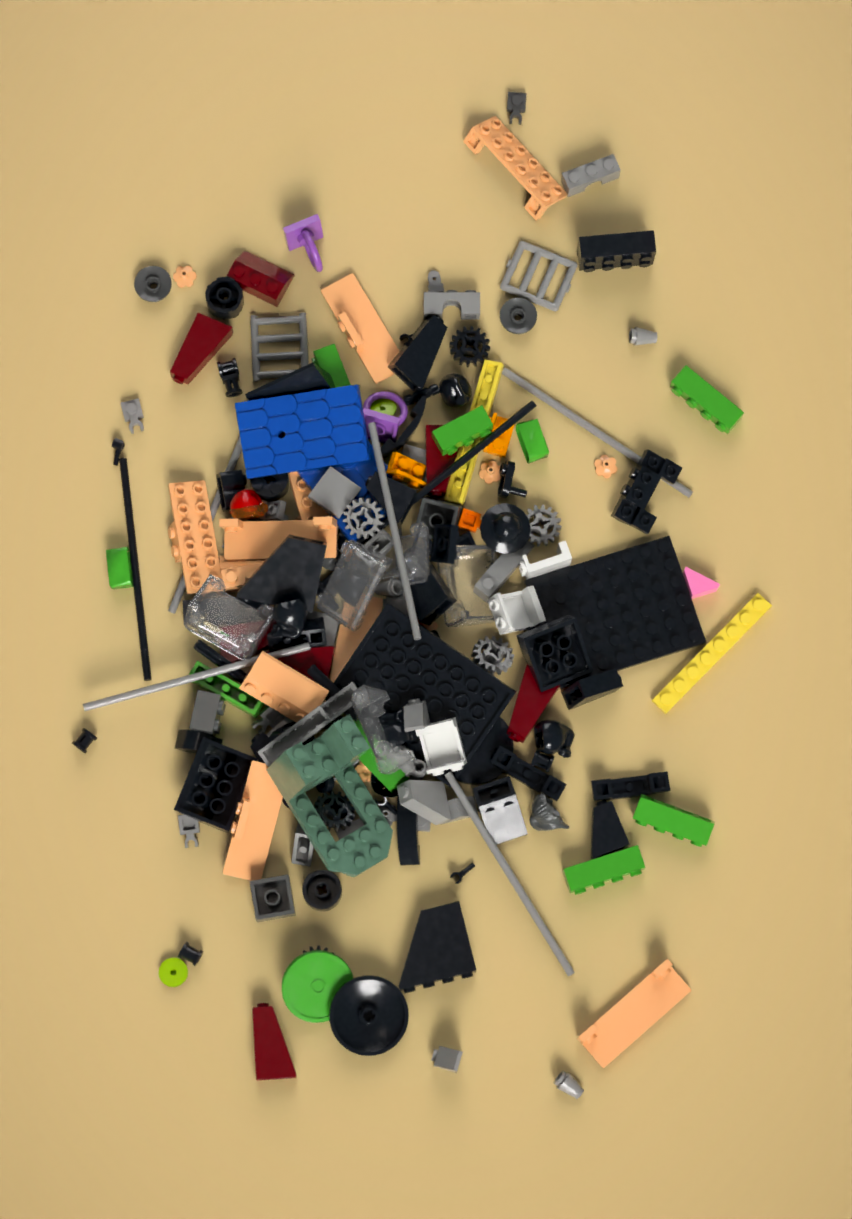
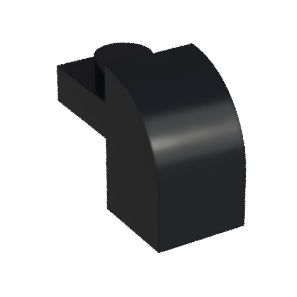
[175,730,223,753]

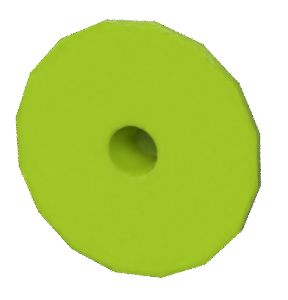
[370,399,397,416]
[159,957,188,987]

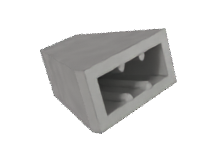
[397,780,451,825]

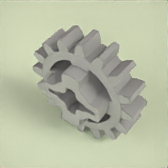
[343,497,385,539]
[526,505,562,547]
[471,636,514,675]

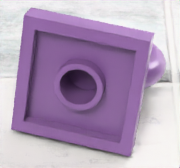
[283,214,324,272]
[363,391,408,443]

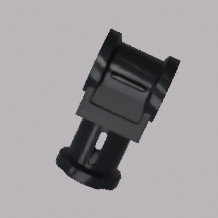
[217,358,243,398]

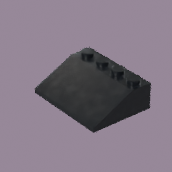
[245,362,336,401]
[174,737,257,833]

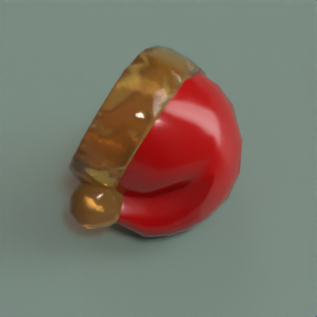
[229,489,268,519]

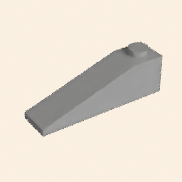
[473,541,535,603]

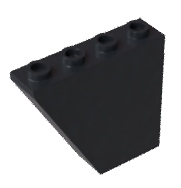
[237,535,327,614]
[399,901,476,993]

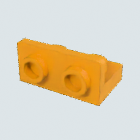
[482,412,515,458]
[386,452,426,489]

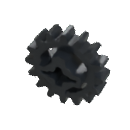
[450,326,490,367]
[314,790,355,832]

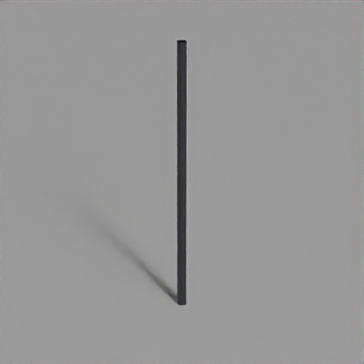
[356,401,536,547]
[119,458,152,681]

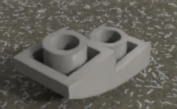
[247,500,286,521]

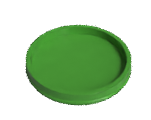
[282,950,353,1023]

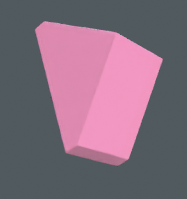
[683,567,720,599]

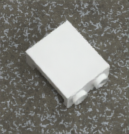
[519,540,572,580]
[487,585,546,635]
[415,718,467,776]

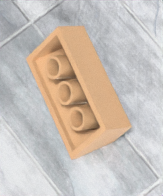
[219,555,266,593]
[239,651,329,723]

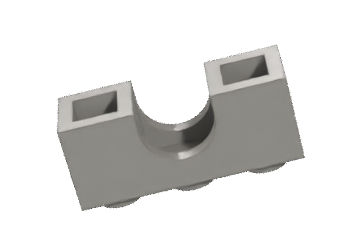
[561,154,621,197]
[424,290,480,320]

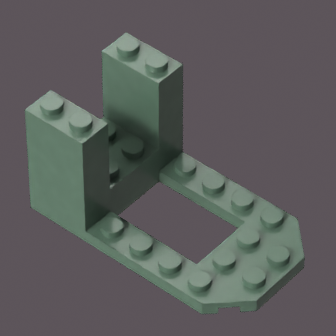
[266,714,393,877]

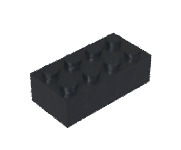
[577,230,656,272]

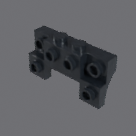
[611,449,682,534]

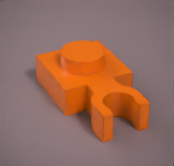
[457,508,481,533]

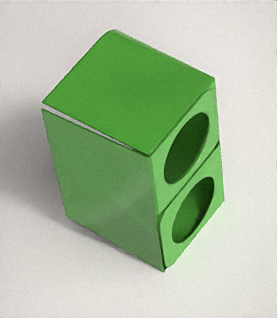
[516,419,549,464]
[106,547,133,589]

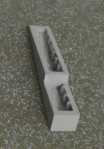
[257,682,365,767]

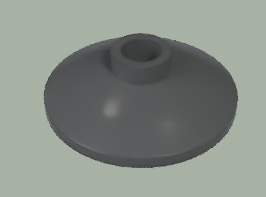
[134,266,172,302]
[500,298,537,334]

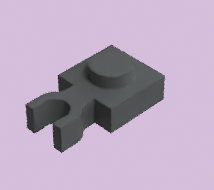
[507,92,526,125]

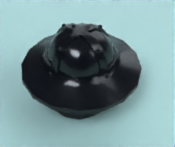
[480,503,531,554]

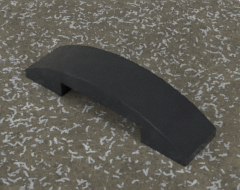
[381,396,426,458]
[490,745,567,801]
[591,772,670,801]
[397,796,420,866]

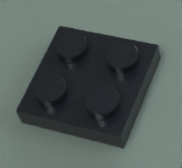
[430,523,459,564]

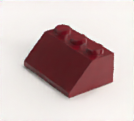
[226,251,295,307]

